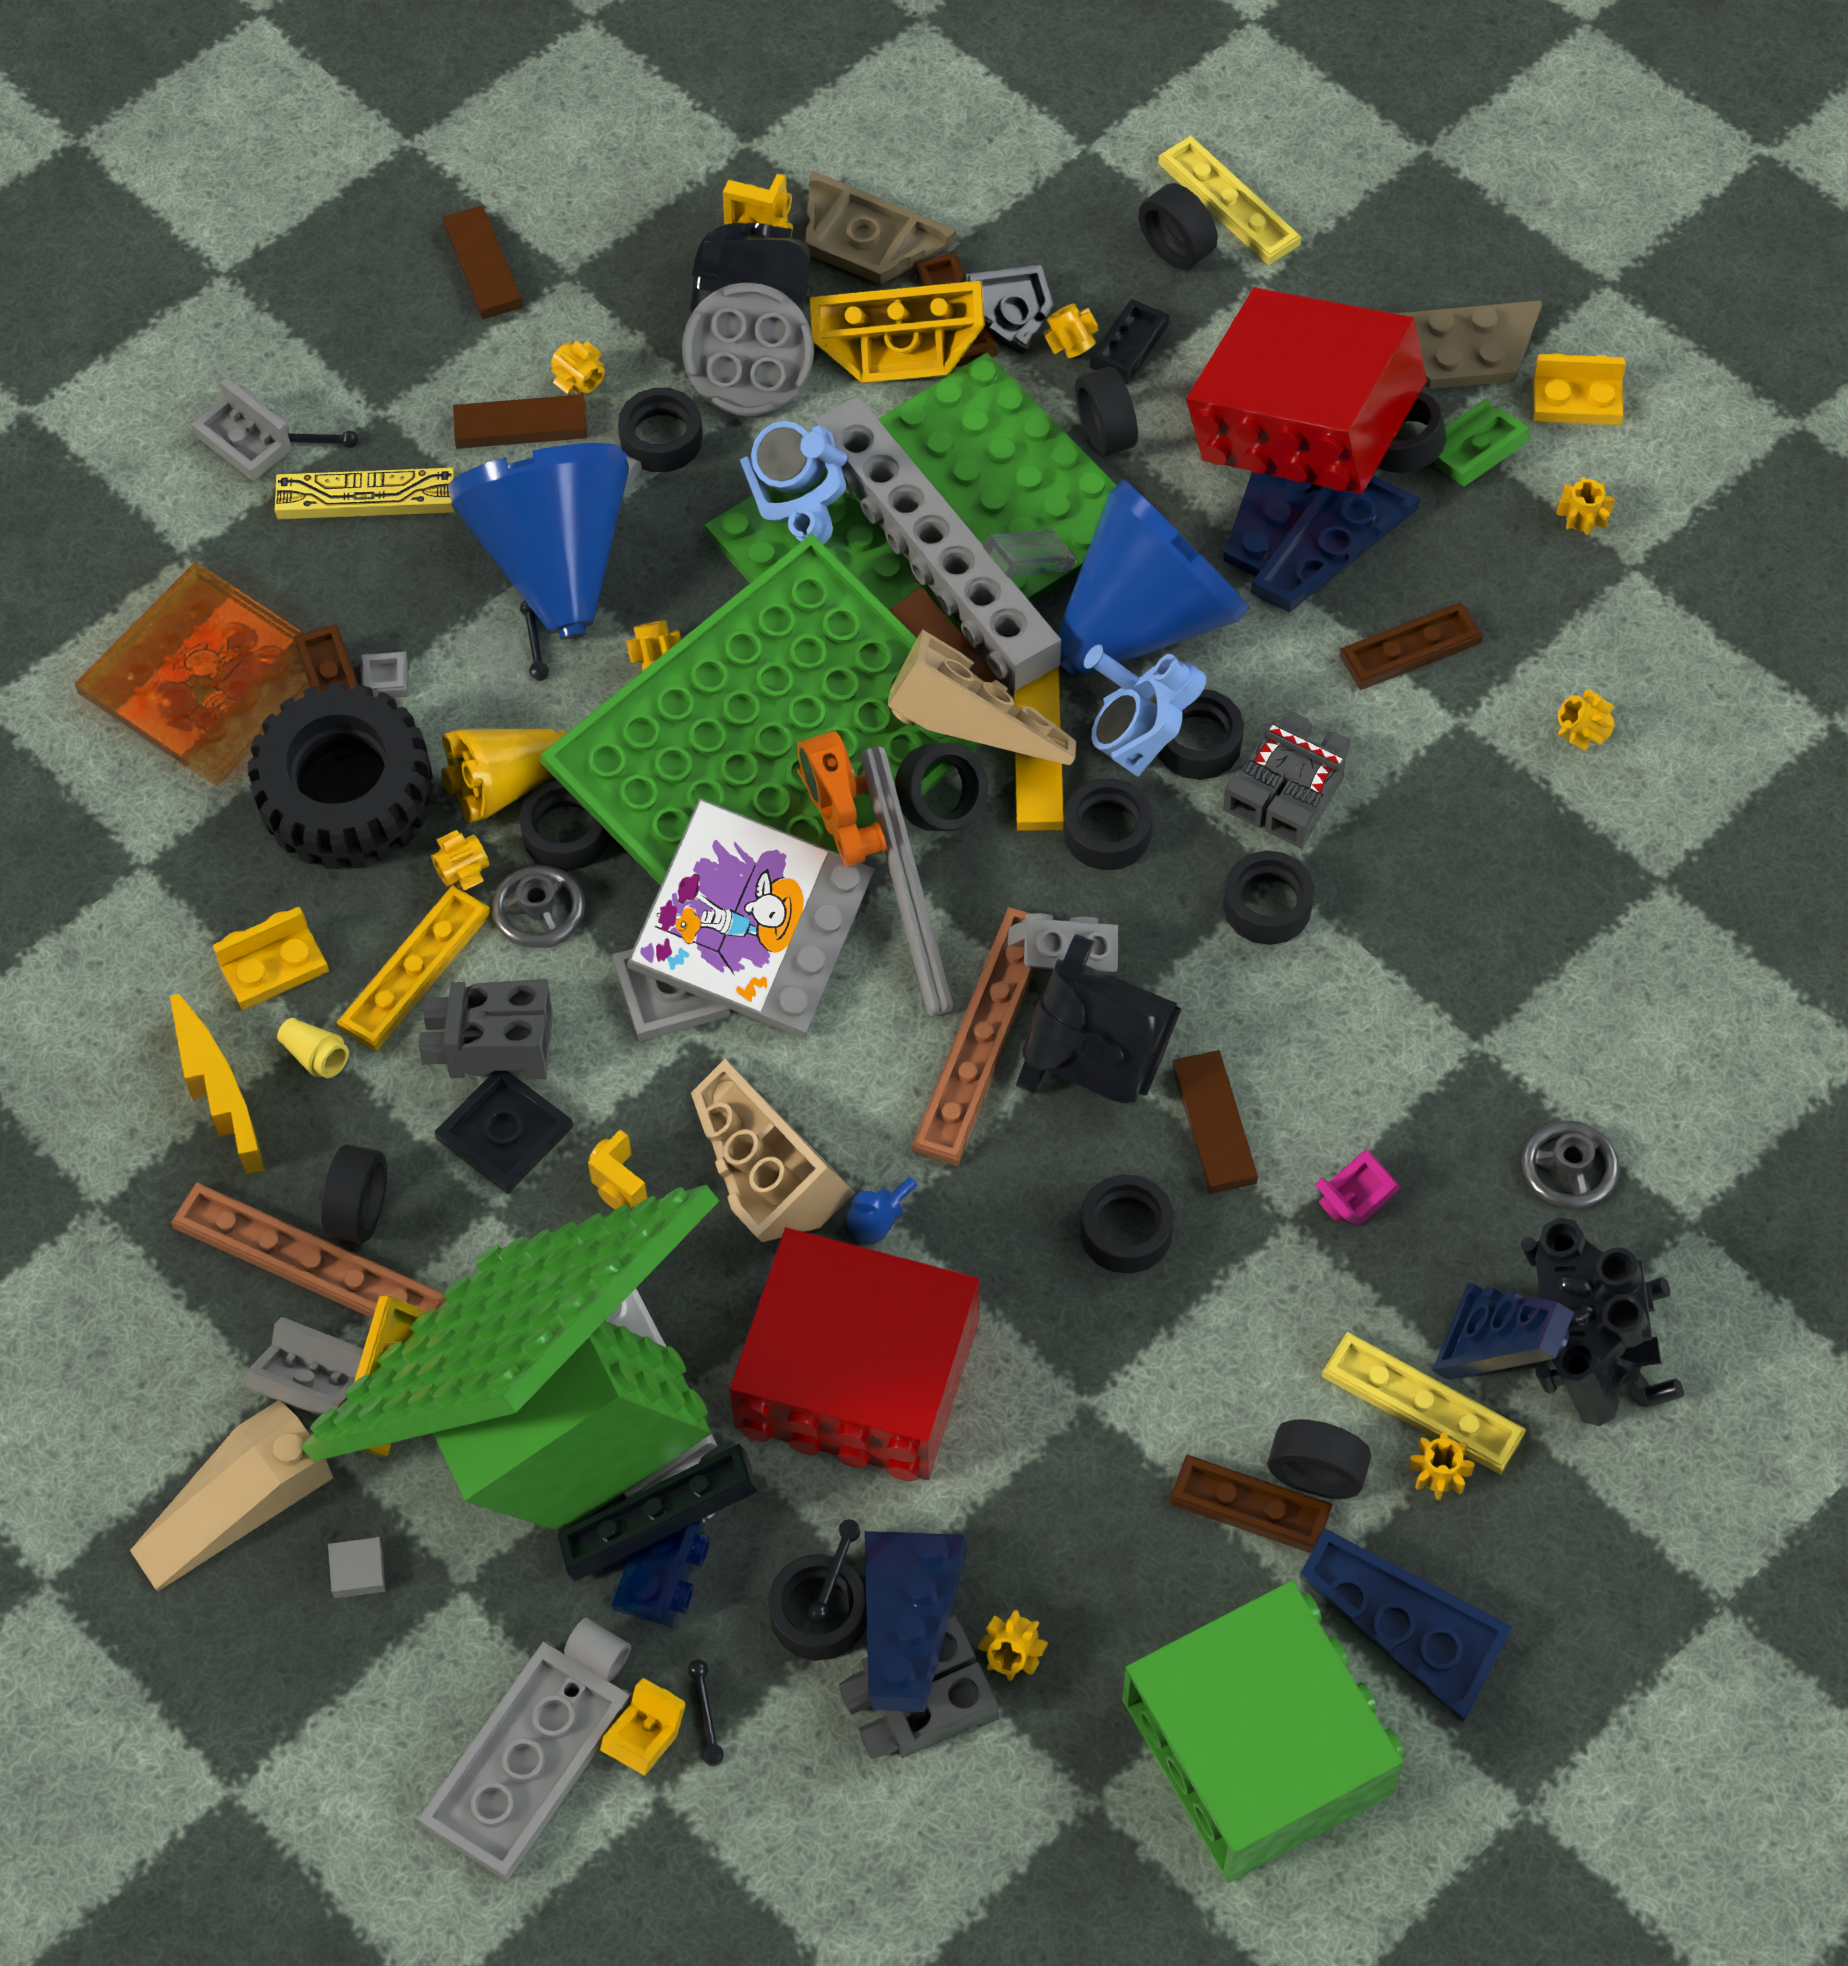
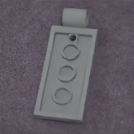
[417,1617,633,1882]

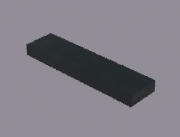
[557,1444,758,1582]

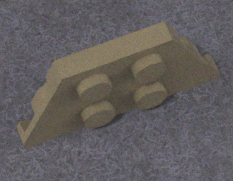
[805,170,956,285]
[1394,300,1542,389]

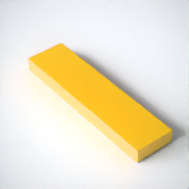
[1013,666,1064,831]
[336,885,491,1052]

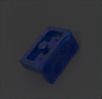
[612,1519,710,1627]

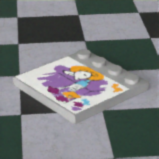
[627,798,875,1039]

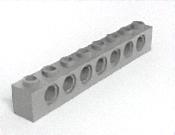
[813,396,1061,691]

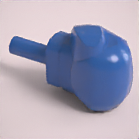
[846,1177,917,1245]

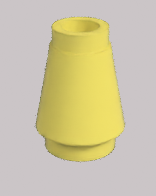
[277,1018,349,1079]

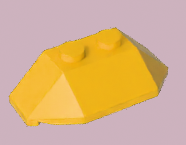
[809,281,985,383]

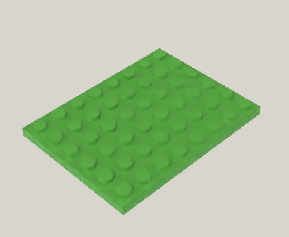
[704,352,1117,638]
[540,533,983,886]
[300,1184,719,1462]

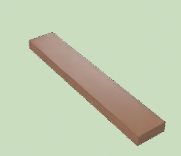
[912,907,1037,1166]
[171,1182,446,1318]

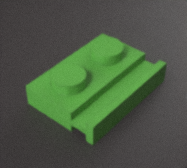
[1434,398,1530,487]

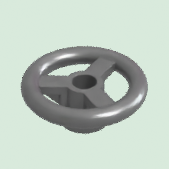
[491,865,586,948]
[1521,1121,1620,1210]

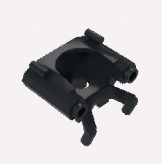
[1521,1217,1684,1426]

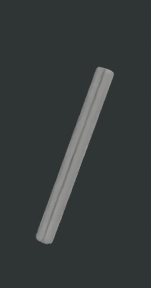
[860,747,953,1016]

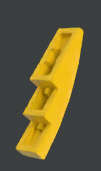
[170,994,265,1175]

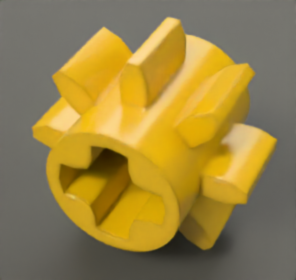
[1044,304,1099,358]
[551,340,605,395]
[1556,477,1615,535]
[626,620,681,671]
[1558,689,1615,751]
[431,830,490,891]
[1408,1431,1475,1500]
[978,1610,1048,1681]

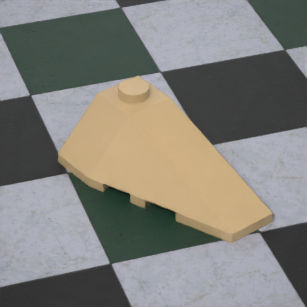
[887,630,1076,765]
[691,1059,855,1242]
[130,1400,333,1592]

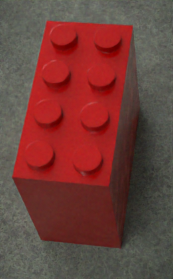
[1186,287,1427,494]
[729,1227,980,1482]

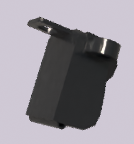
[689,223,814,318]
[1016,934,1181,1103]

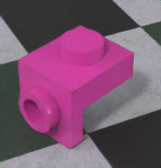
[1315,1149,1402,1227]

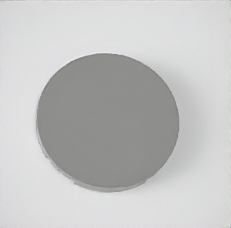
[682,283,814,416]

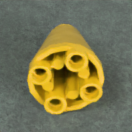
[441,729,566,823]

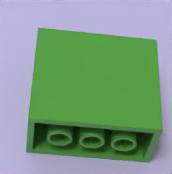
[433,1320,712,1532]
[1122,1580,1405,1883]

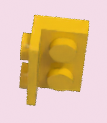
[723,173,793,237]
[1532,353,1626,425]
[213,907,329,1011]

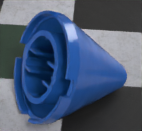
[448,443,629,640]
[1057,479,1251,676]

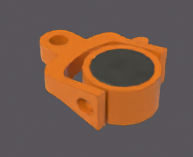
[797,731,887,867]

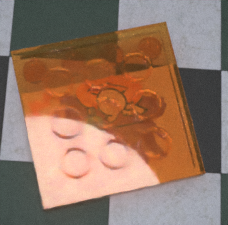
[75,561,310,786]

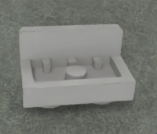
[191,378,292,482]
[1008,913,1118,973]
[245,1317,364,1417]

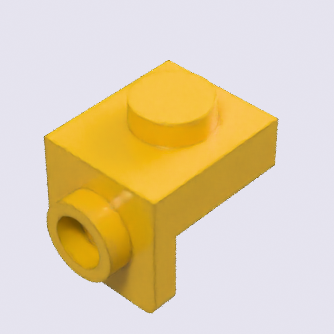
[588,1130,647,1209]
[600,1678,686,1776]

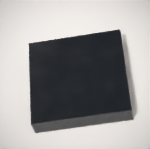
[434,1071,573,1194]

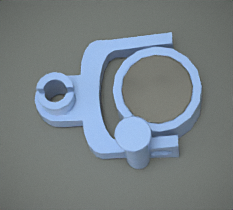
[740,421,847,544]
[1084,644,1206,777]

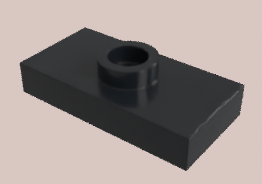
[1090,299,1169,385]

